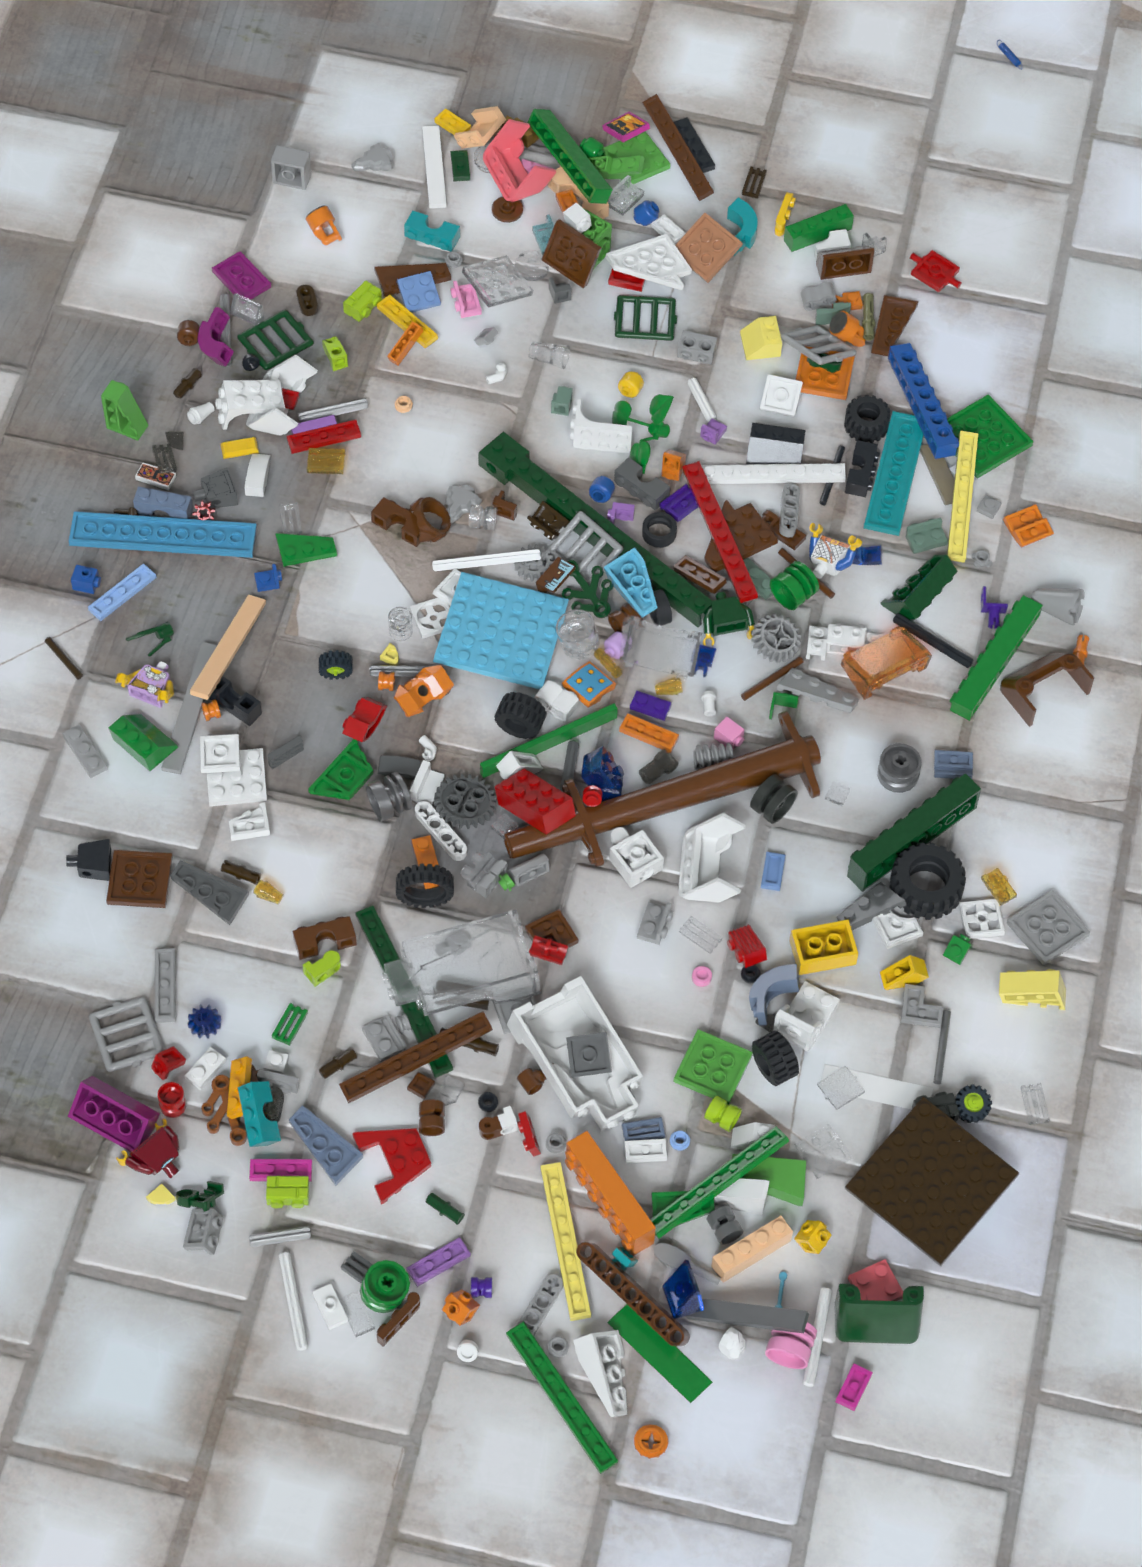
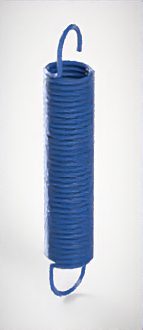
[997,40,1022,70]

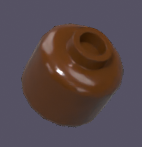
[177,320,200,346]

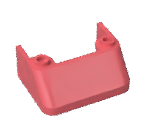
[483,119,556,202]

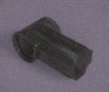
[639,749,679,785]

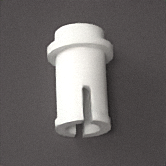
[701,691,716,716]

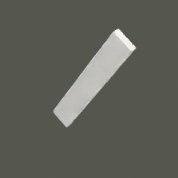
[422,126,446,208]

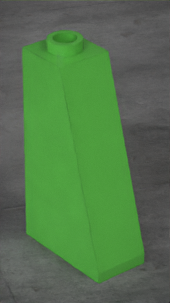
[732,1154,806,1206]

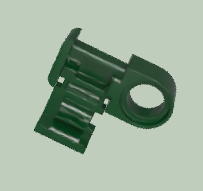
[176,1181,224,1212]

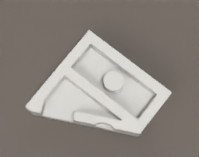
[229,802,270,841]

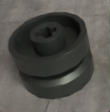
[750,774,798,824]

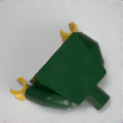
[703,592,755,647]

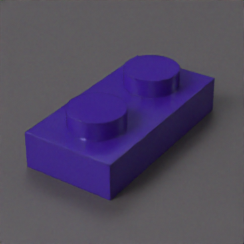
[630,690,672,721]

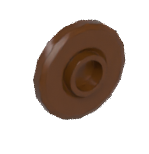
[492,197,523,223]

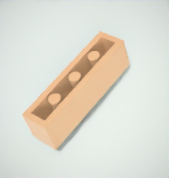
[711,1216,793,1283]

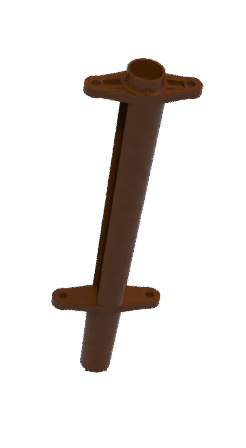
[504,711,821,867]

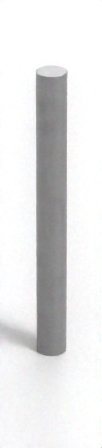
[933,1010,951,1084]

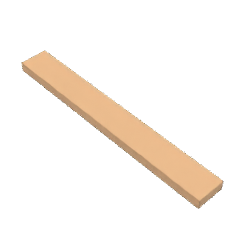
[190,594,266,700]

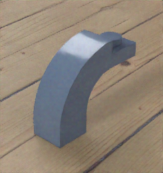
[749,964,799,1026]

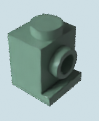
[551,386,573,416]

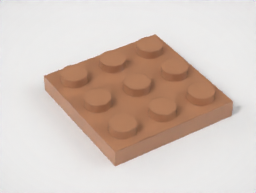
[675,213,743,283]

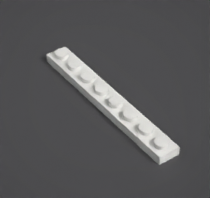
[701,463,845,484]

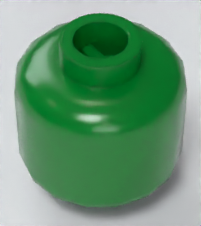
[579,137,605,158]

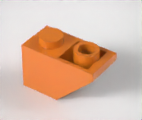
[661,449,686,481]

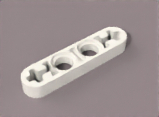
[415,801,467,861]

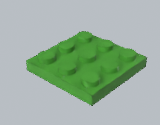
[603,131,670,187]
[673,1029,753,1105]

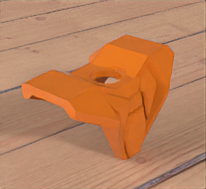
[394,665,454,717]

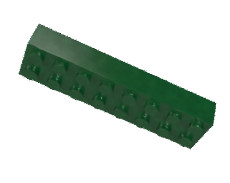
[847,773,981,892]

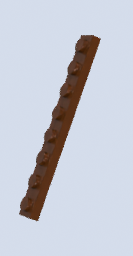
[642,94,714,201]
[339,1011,493,1104]

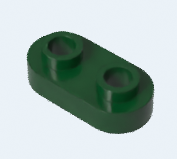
[807,353,842,373]

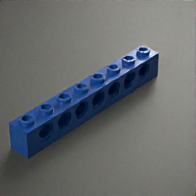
[888,343,959,459]

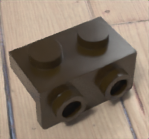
[527,501,570,540]

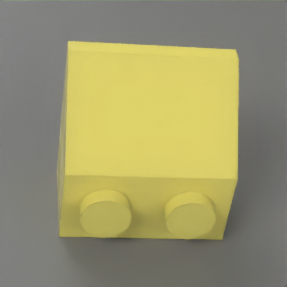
[740,316,782,360]

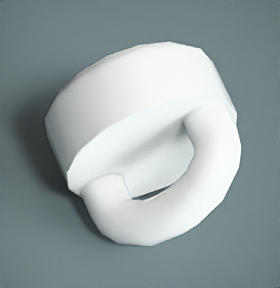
[457,1340,479,1362]

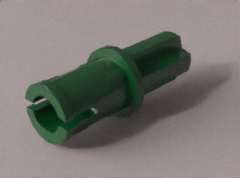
[425,1193,465,1225]

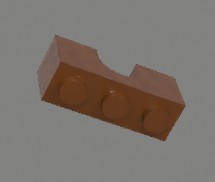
[371,497,421,547]
[293,916,357,960]

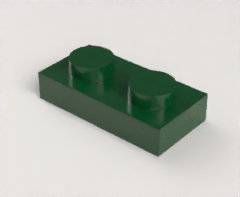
[450,150,470,182]

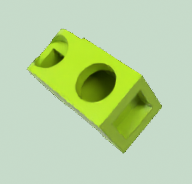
[322,336,348,371]
[303,951,341,987]

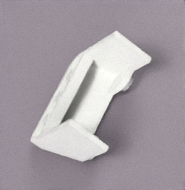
[246,355,318,436]
[678,813,746,902]

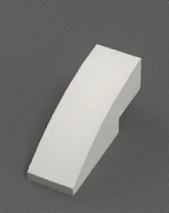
[245,454,271,497]

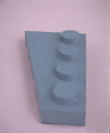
[289,1105,363,1186]

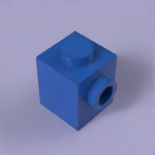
[71,565,101,594]

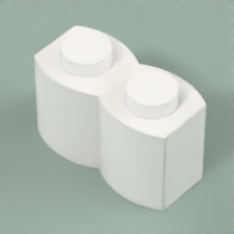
[535,680,579,721]

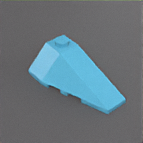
[604,547,658,618]

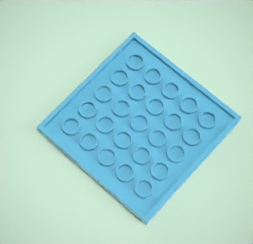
[433,572,569,690]

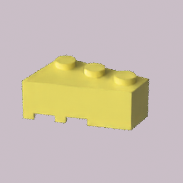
[999,969,1066,1010]

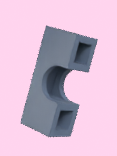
[133,486,193,519]

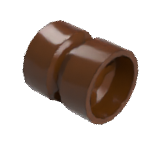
[608,602,643,633]
[419,1099,445,1136]

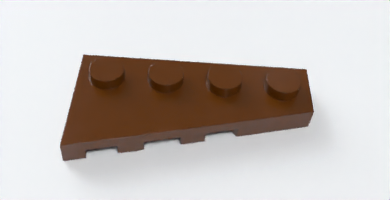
[871,295,918,356]

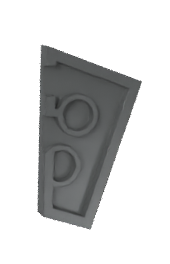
[837,882,906,930]

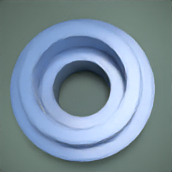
[670,1131,690,1151]

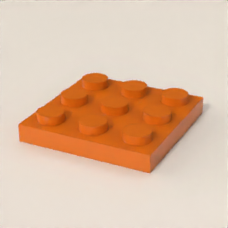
[796,346,855,400]

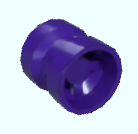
[471,1277,492,1298]

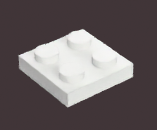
[760,374,803,417]
[200,734,240,773]

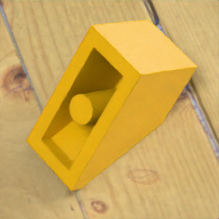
[880,955,929,990]

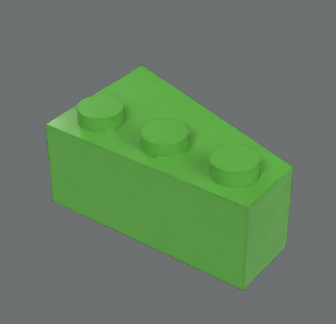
[101,380,148,441]

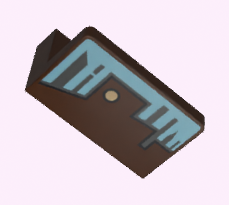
[536,557,575,594]

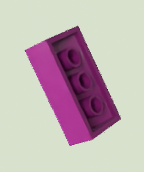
[68,1076,160,1152]

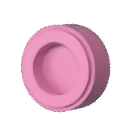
[692,966,712,987]

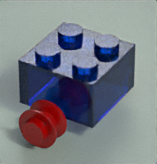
[581,746,624,807]

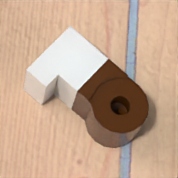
[479,1106,518,1140]

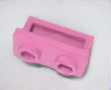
[450,281,482,318]

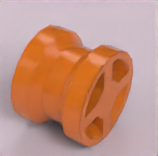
[378,671,395,691]
[201,699,221,721]

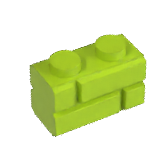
[343,281,382,322]
[266,1176,309,1208]

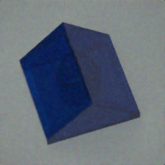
[662,1259,704,1319]

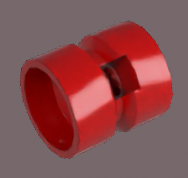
[157,1082,186,1118]

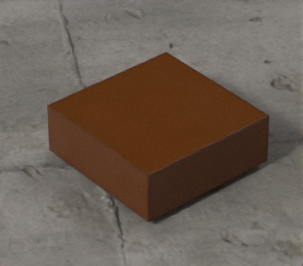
[407,1072,435,1099]

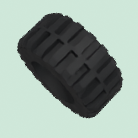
[889,843,966,920]

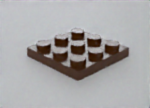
[541,219,602,288]
[106,850,173,908]

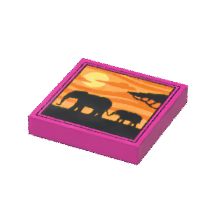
[602,112,650,143]

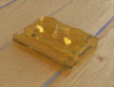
[307,448,345,474]

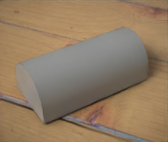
[508,853,550,887]

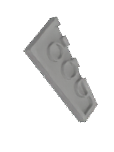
[776,668,859,713]

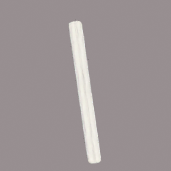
[432,549,541,571]

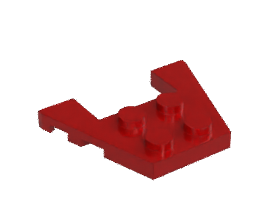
[352,1128,432,1205]

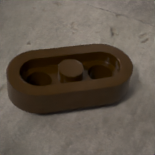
[296,285,318,316]

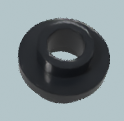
[242,354,260,371]
[741,965,761,983]
[478,1092,498,1112]

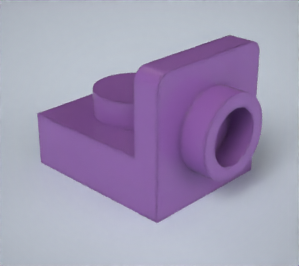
[700,418,727,445]
[607,502,635,524]

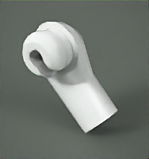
[419,735,437,761]

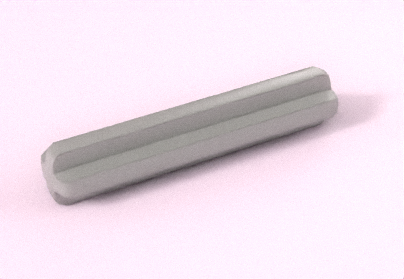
[249,1226,311,1247]

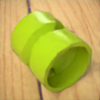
[704,1095,742,1132]

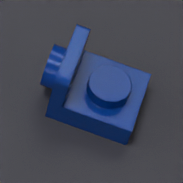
[254,564,282,592]

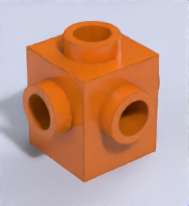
[442,1289,480,1326]

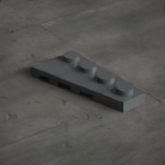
[170,860,249,925]

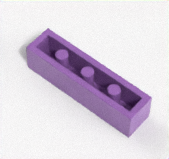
[291,415,337,434]

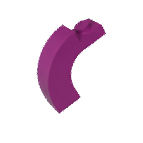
[198,307,234,367]

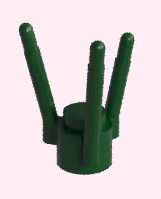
[126,622,174,657]

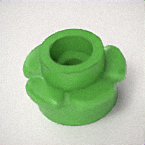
[498,873,515,891]

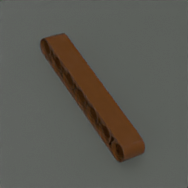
[576,1242,690,1346]

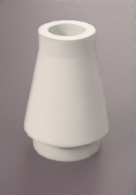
[187,402,214,425]

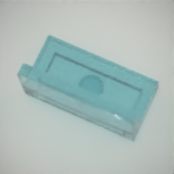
[532,214,554,257]

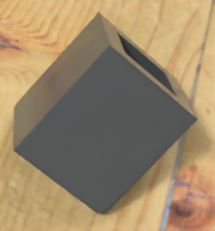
[549,277,572,304]

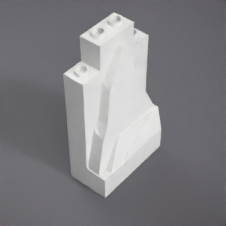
[507,976,643,1131]

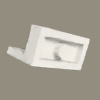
[409,760,445,805]

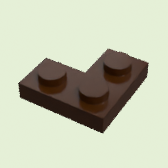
[525,909,579,948]

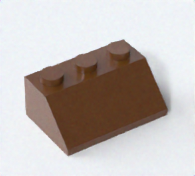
[816,246,875,280]

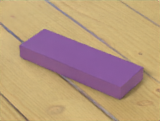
[406,1237,471,1287]

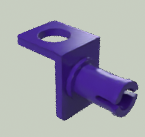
[981,586,1008,629]

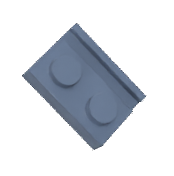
[934,750,973,779]

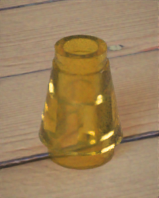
[655,677,683,695]
[253,880,284,905]

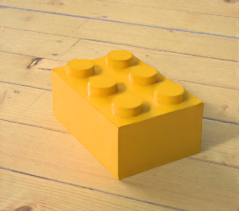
[789,920,858,975]

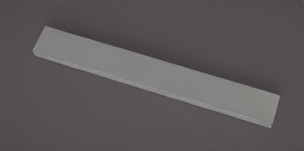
[161,642,217,774]

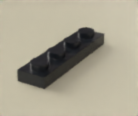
[674,117,715,173]

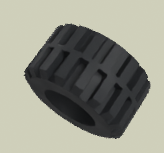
[844,395,891,443]
[494,692,547,739]
[752,1030,799,1086]

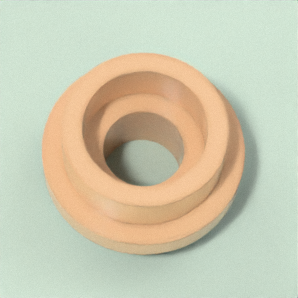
[395,396,413,413]

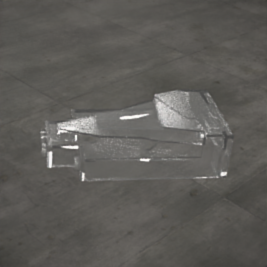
[382,909,541,1016]

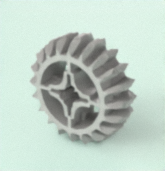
[751,613,801,663]

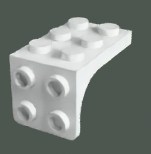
[215,380,285,430]
[570,398,632,453]

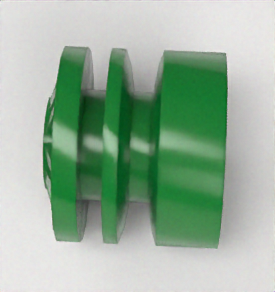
[770,561,819,611]

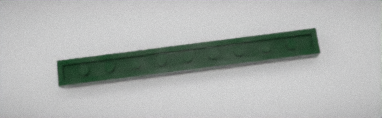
[355,906,453,1078]

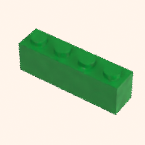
[784,204,854,252]

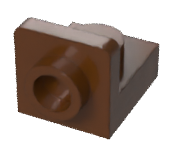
[492,490,517,521]

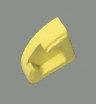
[380,643,399,665]
[146,1184,176,1205]

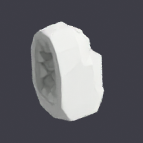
[719,1327,745,1359]

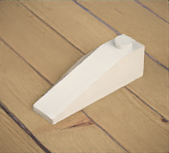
[573,1330,627,1418]

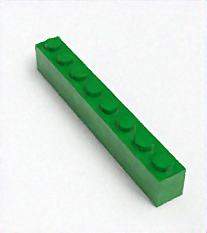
[527,109,613,204]
[949,595,1043,721]

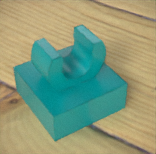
[612,1247,638,1271]

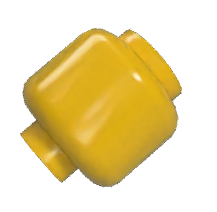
[618,371,644,398]

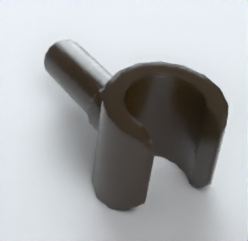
[113,507,139,516]

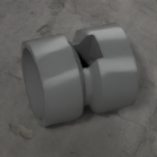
[706,1206,743,1245]

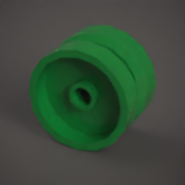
[360,1260,410,1313]

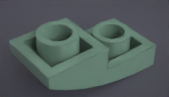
[815,302,851,325]

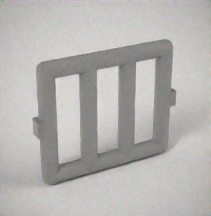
[781,325,857,365]
[547,511,623,586]
[89,997,164,1072]

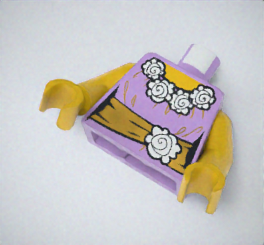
[115,661,174,708]

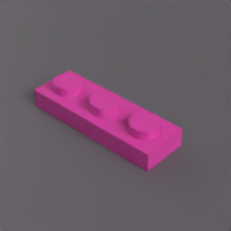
[249,1159,312,1182]

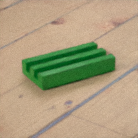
[272,1003,308,1046]

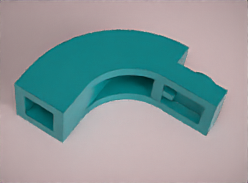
[727,197,758,256]

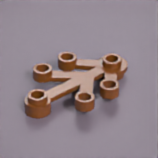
[201,1075,247,1146]

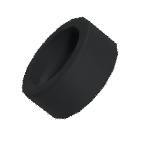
[642,512,677,548]
[649,589,672,627]

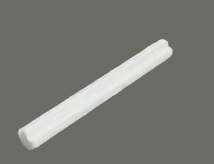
[279,1252,308,1351]
[803,1287,832,1387]

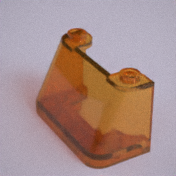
[841,626,932,700]

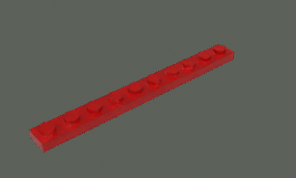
[682,461,758,603]

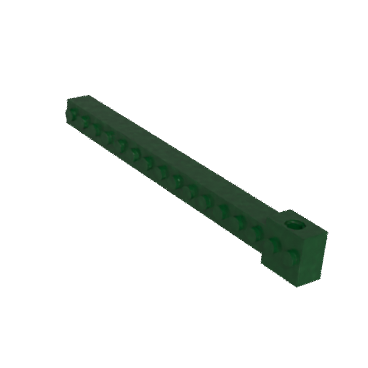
[478,431,712,628]

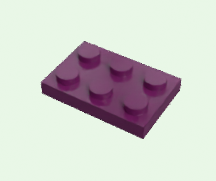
[212,251,271,304]

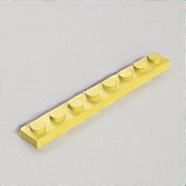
[947,431,978,563]
[540,1162,591,1321]

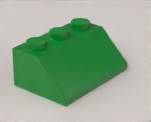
[108,714,178,771]

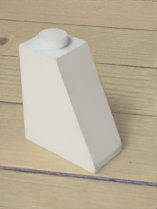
[714,1179,770,1216]

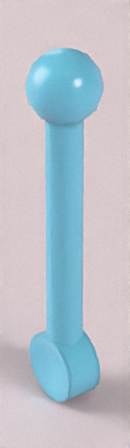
[775,1272,787,1308]

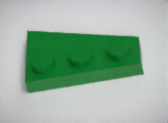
[275,533,337,567]
[651,1191,715,1226]

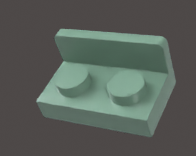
[905,518,948,554]

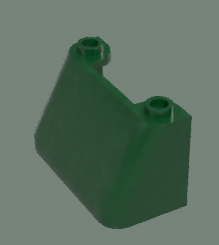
[834,1284,924,1344]

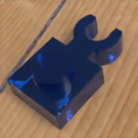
[693,644,716,677]

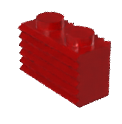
[727,924,767,968]

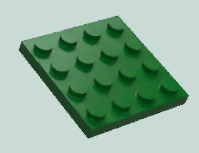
[947,394,1034,479]

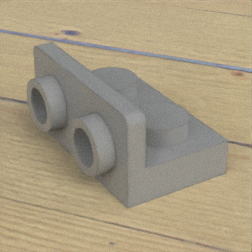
[637,902,674,945]
[183,1208,223,1255]

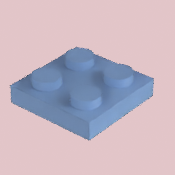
[397,271,441,313]

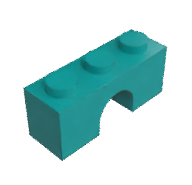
[404,210,460,252]
[238,1081,281,1147]

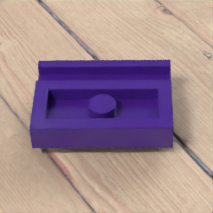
[660,484,698,522]

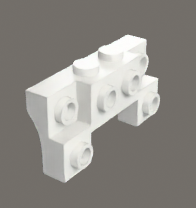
[806,624,884,668]

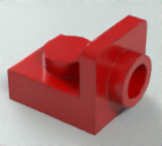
[151,1046,186,1080]

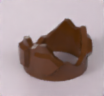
[409,497,451,543]

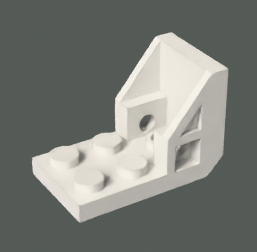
[773,981,840,1051]

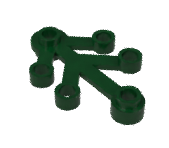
[562,560,614,618]

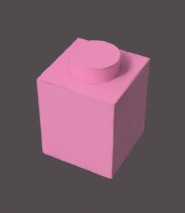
[714,717,744,749]

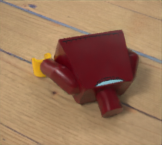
[116,1119,180,1178]

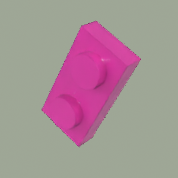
[835,1364,873,1411]

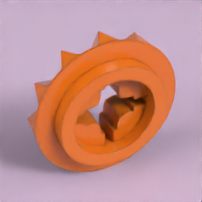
[634,1425,668,1459]

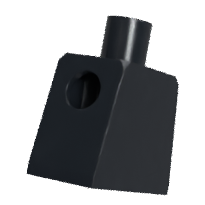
[66,839,111,881]

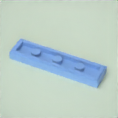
[88,563,156,621]

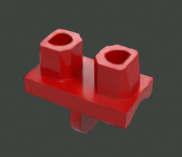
[528,936,569,965]

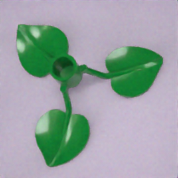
[612,394,674,474]

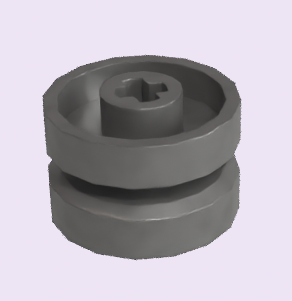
[877,743,922,793]

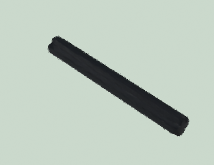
[893,613,973,668]

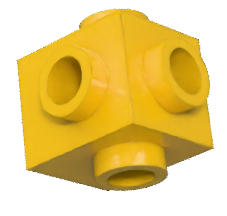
[794,1220,832,1254]

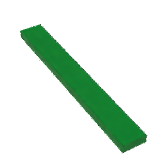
[480,703,618,778]
[650,1126,789,1239]
[506,1321,618,1474]

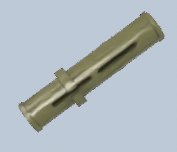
[862,293,876,341]

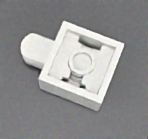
[609,827,664,888]

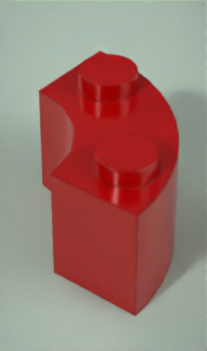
[342,697,387,742]

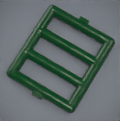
[614,295,677,341]
[237,309,314,370]

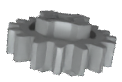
[514,544,554,582]

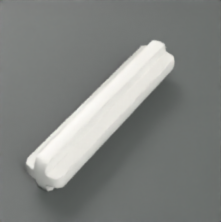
[688,378,716,422]

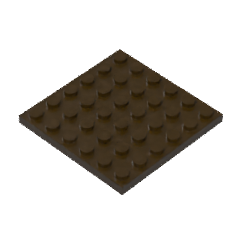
[845,1097,1019,1267]

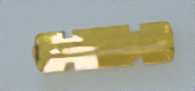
[594,648,623,679]

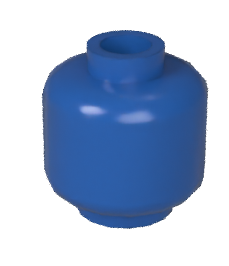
[633,200,659,226]
[589,476,615,503]

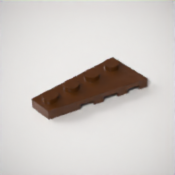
[374,263,451,297]

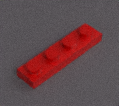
[287,420,361,454]

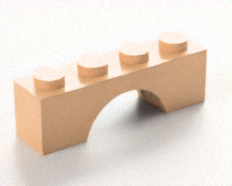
[548,166,609,219]

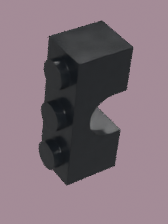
[845,440,880,498]
[209,676,262,726]

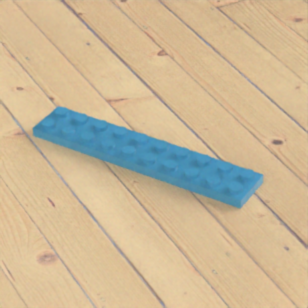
[69,511,257,558]

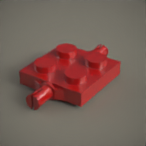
[910,250,962,292]

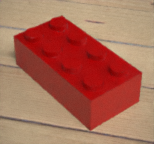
[494,768,576,835]

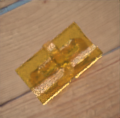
[981,868,1017,906]

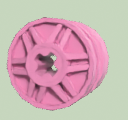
[765,1322,817,1369]

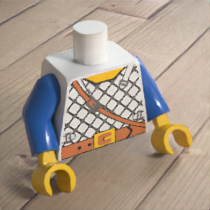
[809,523,862,579]

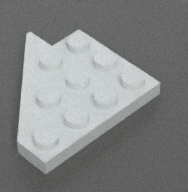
[606,234,692,290]

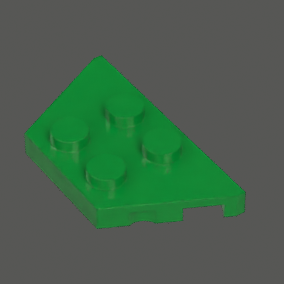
[308,739,373,800]

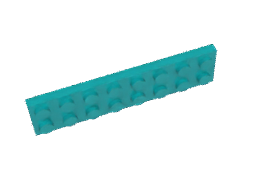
[863,411,924,536]

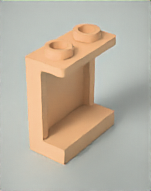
[454,106,506,149]

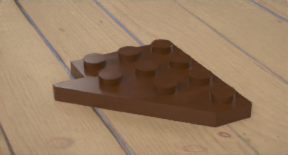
[704,500,778,572]

